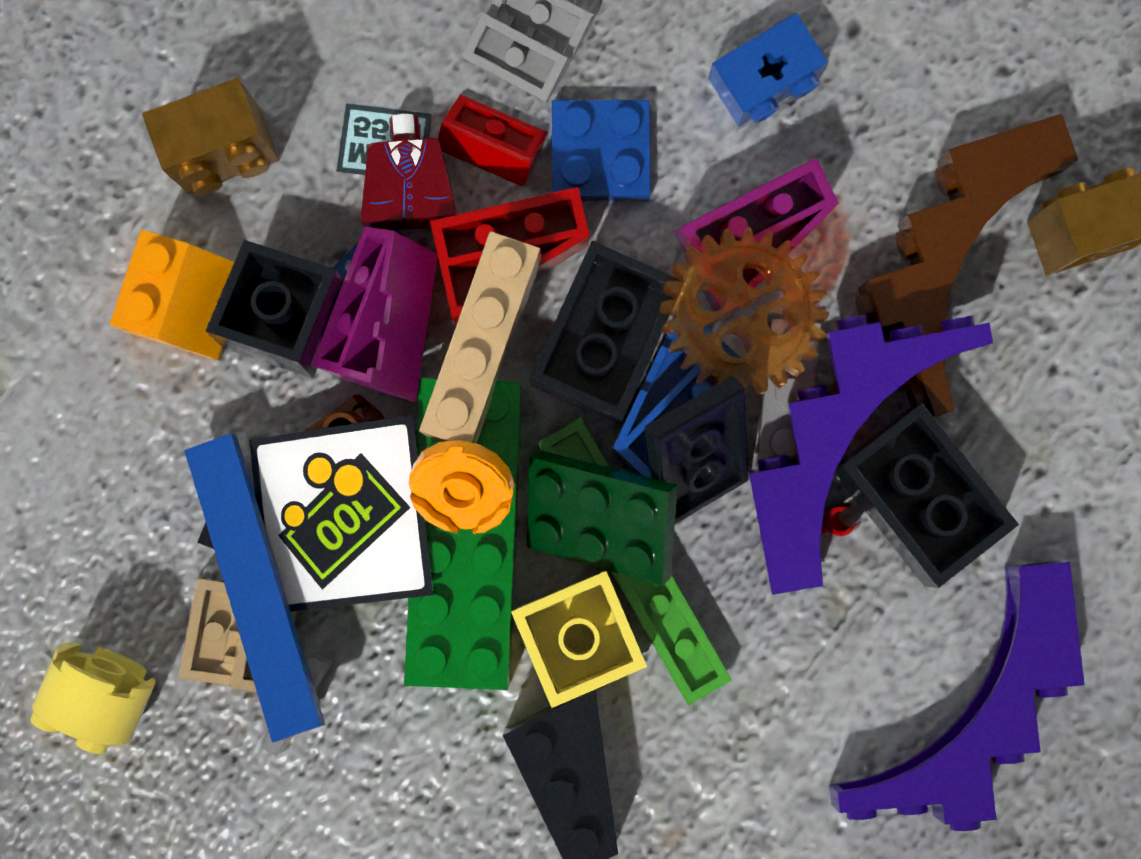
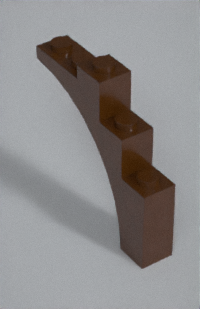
[855,114,1078,418]

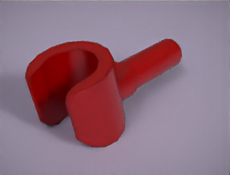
[821,502,862,537]

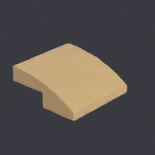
[178,577,297,692]

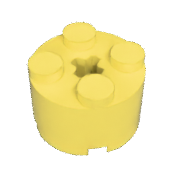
[30,642,156,754]

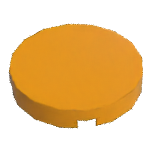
[408,440,515,534]

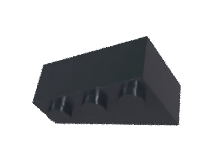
[502,690,618,859]

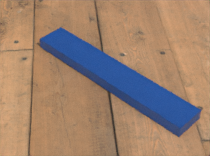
[184,433,326,743]

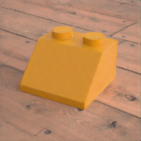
[109,229,234,361]

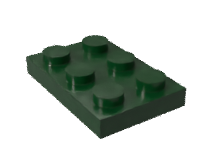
[527,450,677,586]

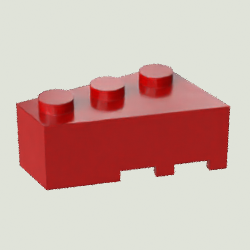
[430,187,590,325]

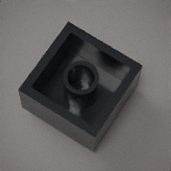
[206,240,344,378]

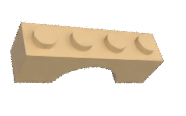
[419,231,541,444]

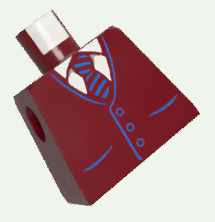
[361,114,458,231]

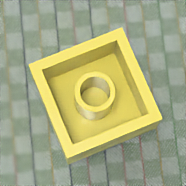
[511,570,647,708]

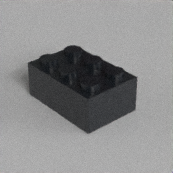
[529,241,685,425]
[835,403,1019,588]

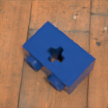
[708,13,828,127]

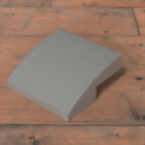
[461,0,595,102]

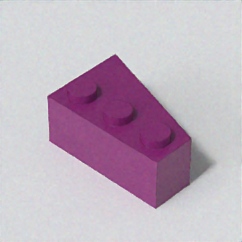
[673,158,839,318]
[311,226,438,402]

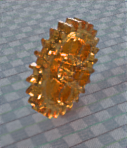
[659,227,829,395]

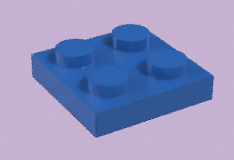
[552,100,650,201]

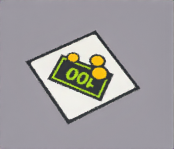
[249,415,433,612]

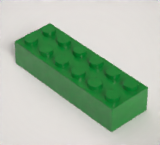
[404,378,523,690]

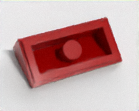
[438,94,548,186]

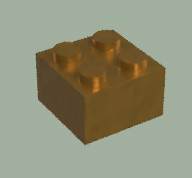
[141,78,279,195]
[1027,167,1141,276]

